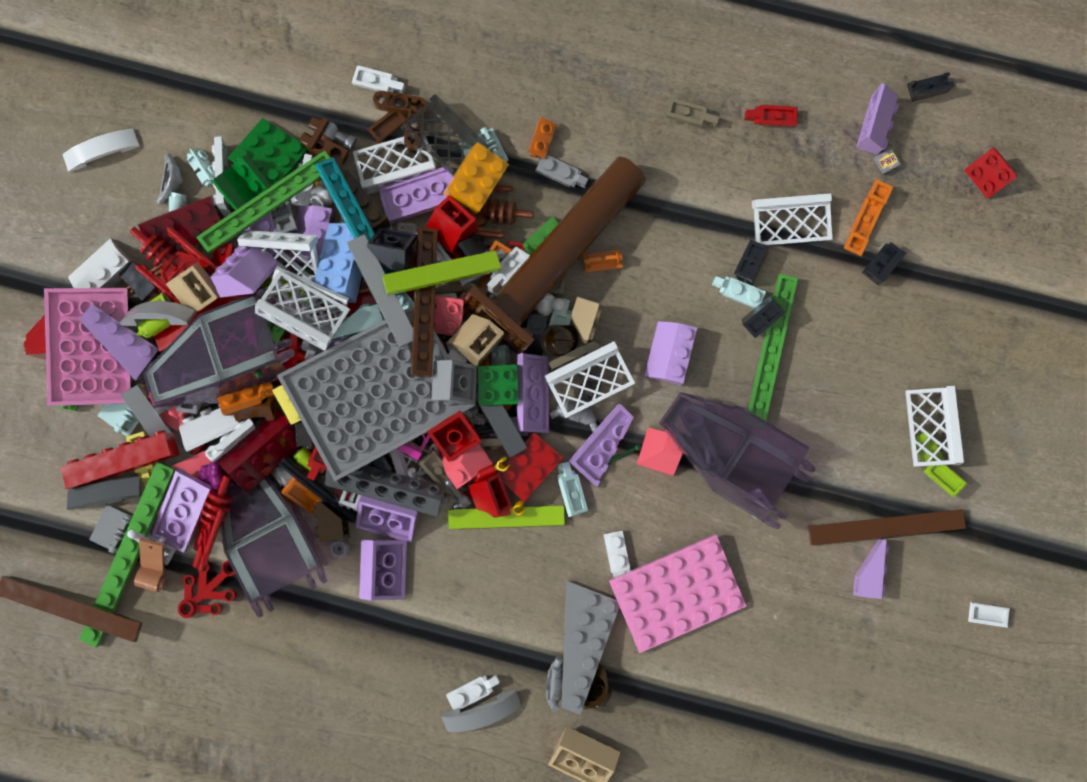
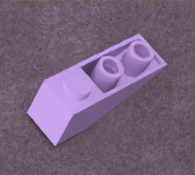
[853,539,889,599]

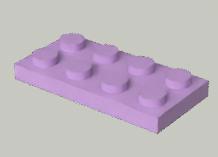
[378,165,454,224]
[517,353,549,433]
[151,469,213,553]

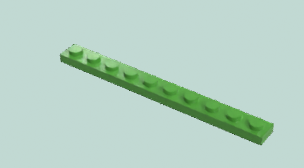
[79,461,177,648]

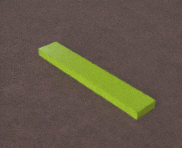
[382,250,501,296]
[448,506,565,529]

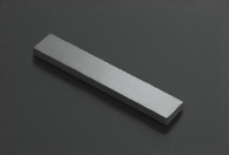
[347,234,413,348]

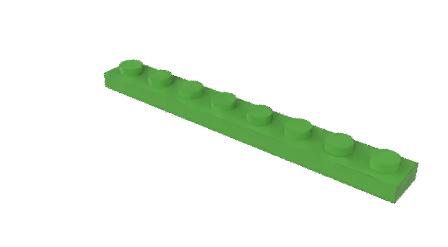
[197,150,330,254]
[745,274,798,426]

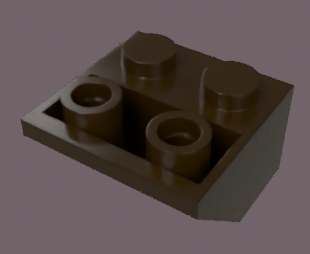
[314,502,350,542]

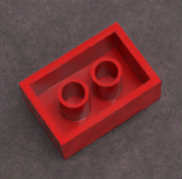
[498,433,563,502]

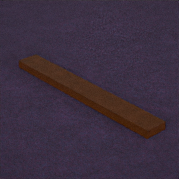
[411,227,438,378]
[808,509,966,545]
[0,576,143,642]

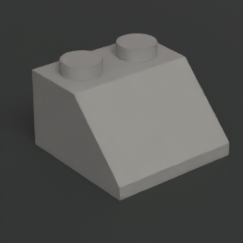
[431,360,477,405]

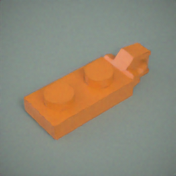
[217,382,274,415]

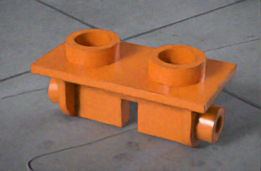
[528,116,557,159]
[583,249,623,273]

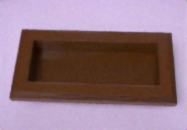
[367,112,407,144]

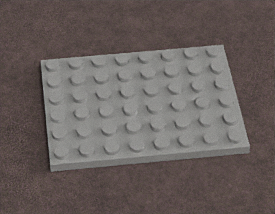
[277,305,476,481]

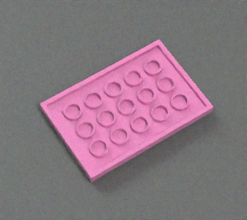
[44,288,131,406]
[609,534,746,653]

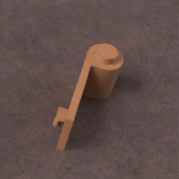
[134,538,167,592]

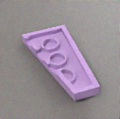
[80,304,159,381]
[568,404,634,487]

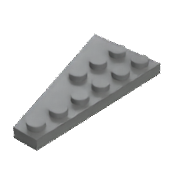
[561,581,619,715]

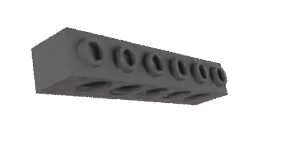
[325,465,446,517]

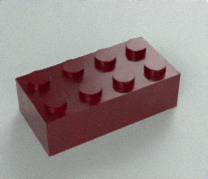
[138,194,224,260]
[217,409,306,494]

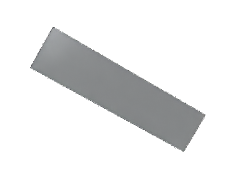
[120,384,183,451]

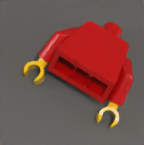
[467,457,525,518]

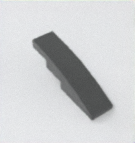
[476,384,527,459]
[67,476,142,510]

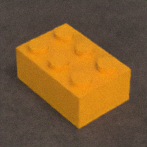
[442,142,509,215]

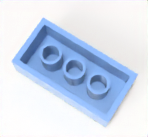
[314,223,363,303]

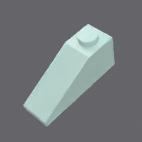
[330,304,383,344]

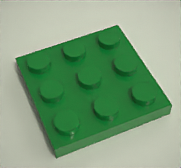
[228,118,308,188]

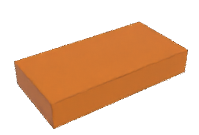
[281,477,323,514]

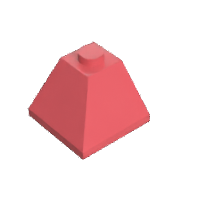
[637,428,687,476]
[440,443,493,489]

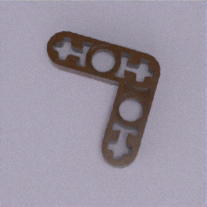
[373,91,427,151]

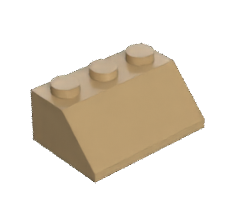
[548,727,620,782]

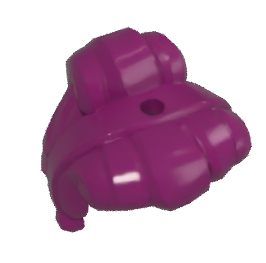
[199,457,234,491]

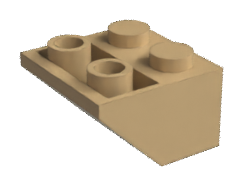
[166,262,219,312]
[571,297,602,345]
[447,314,504,367]

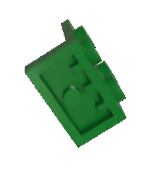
[212,154,271,211]
[478,365,519,406]

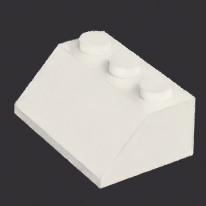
[68,239,131,288]
[179,403,244,452]

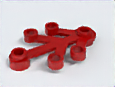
[178,560,237,618]

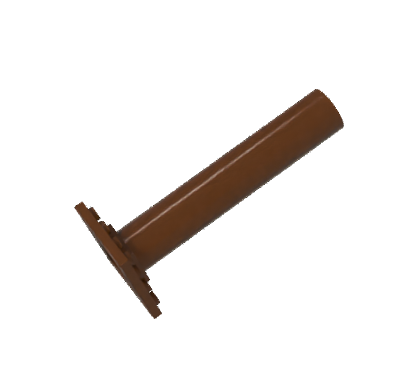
[463,156,646,354]

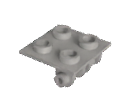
[89,505,133,554]

